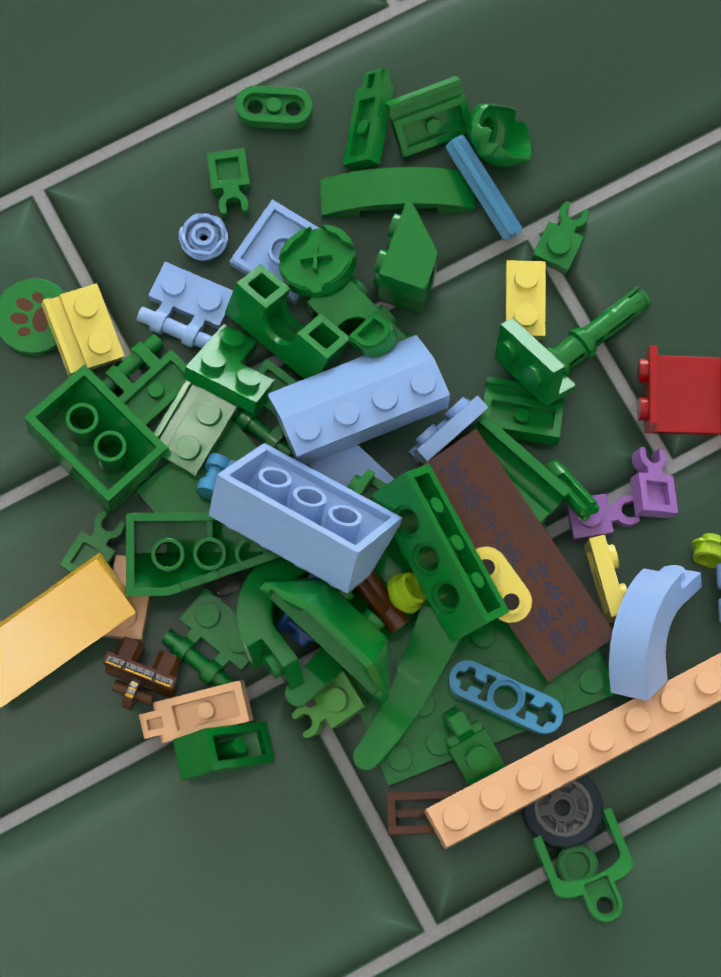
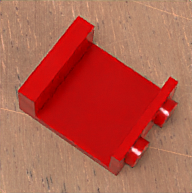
[637,346,721,435]

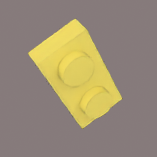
[505,260,546,341]
[584,535,627,623]

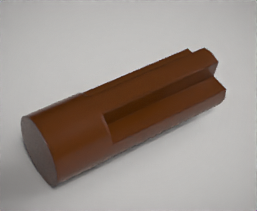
[355,571,410,634]

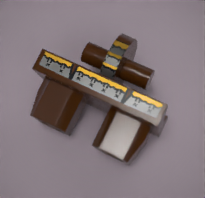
[103,636,180,711]

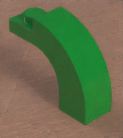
[236,557,310,690]

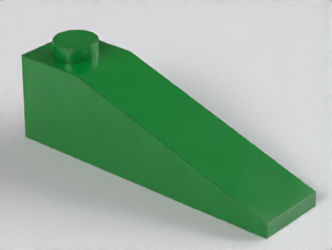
[126,512,281,596]

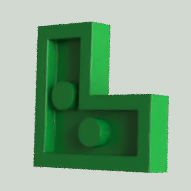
[183,324,275,414]

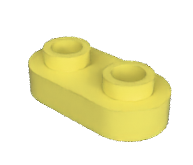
[476,547,532,623]

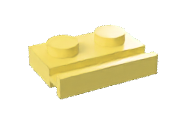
[41,283,125,377]

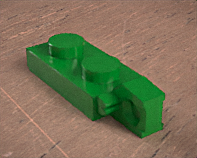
[442,705,506,786]

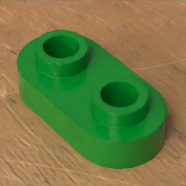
[236,86,313,130]

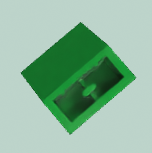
[373,202,438,315]

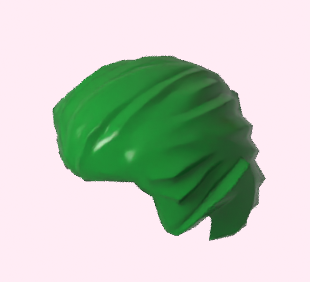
[467,103,533,167]

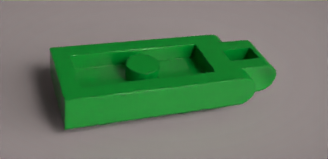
[342,67,394,171]

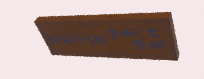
[422,429,613,682]

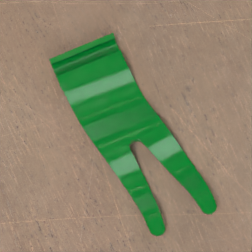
[285,413,571,771]

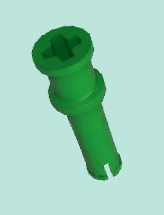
[546,287,651,377]

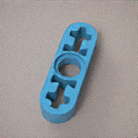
[448,660,563,735]

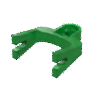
[532,807,633,924]

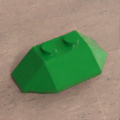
[259,577,389,705]

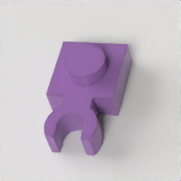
[630,447,678,519]
[565,494,640,542]

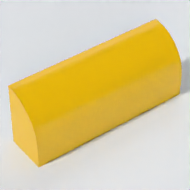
[0,552,136,708]

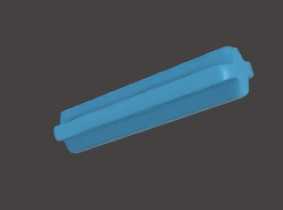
[446,135,522,241]

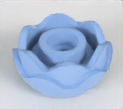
[179,213,228,261]

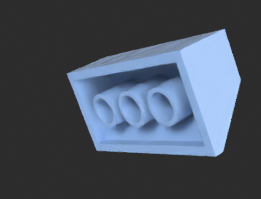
[268,335,450,465]
[209,443,402,594]

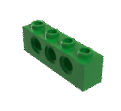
[372,464,510,643]

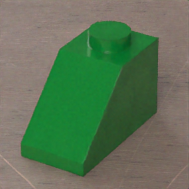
[173,721,275,781]

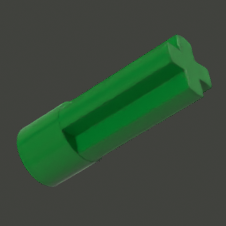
[544,459,600,521]

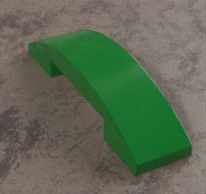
[320,167,476,218]

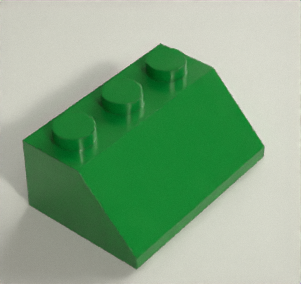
[24,364,168,515]

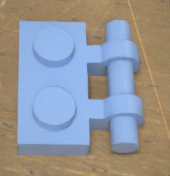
[137,262,233,349]
[408,395,488,465]

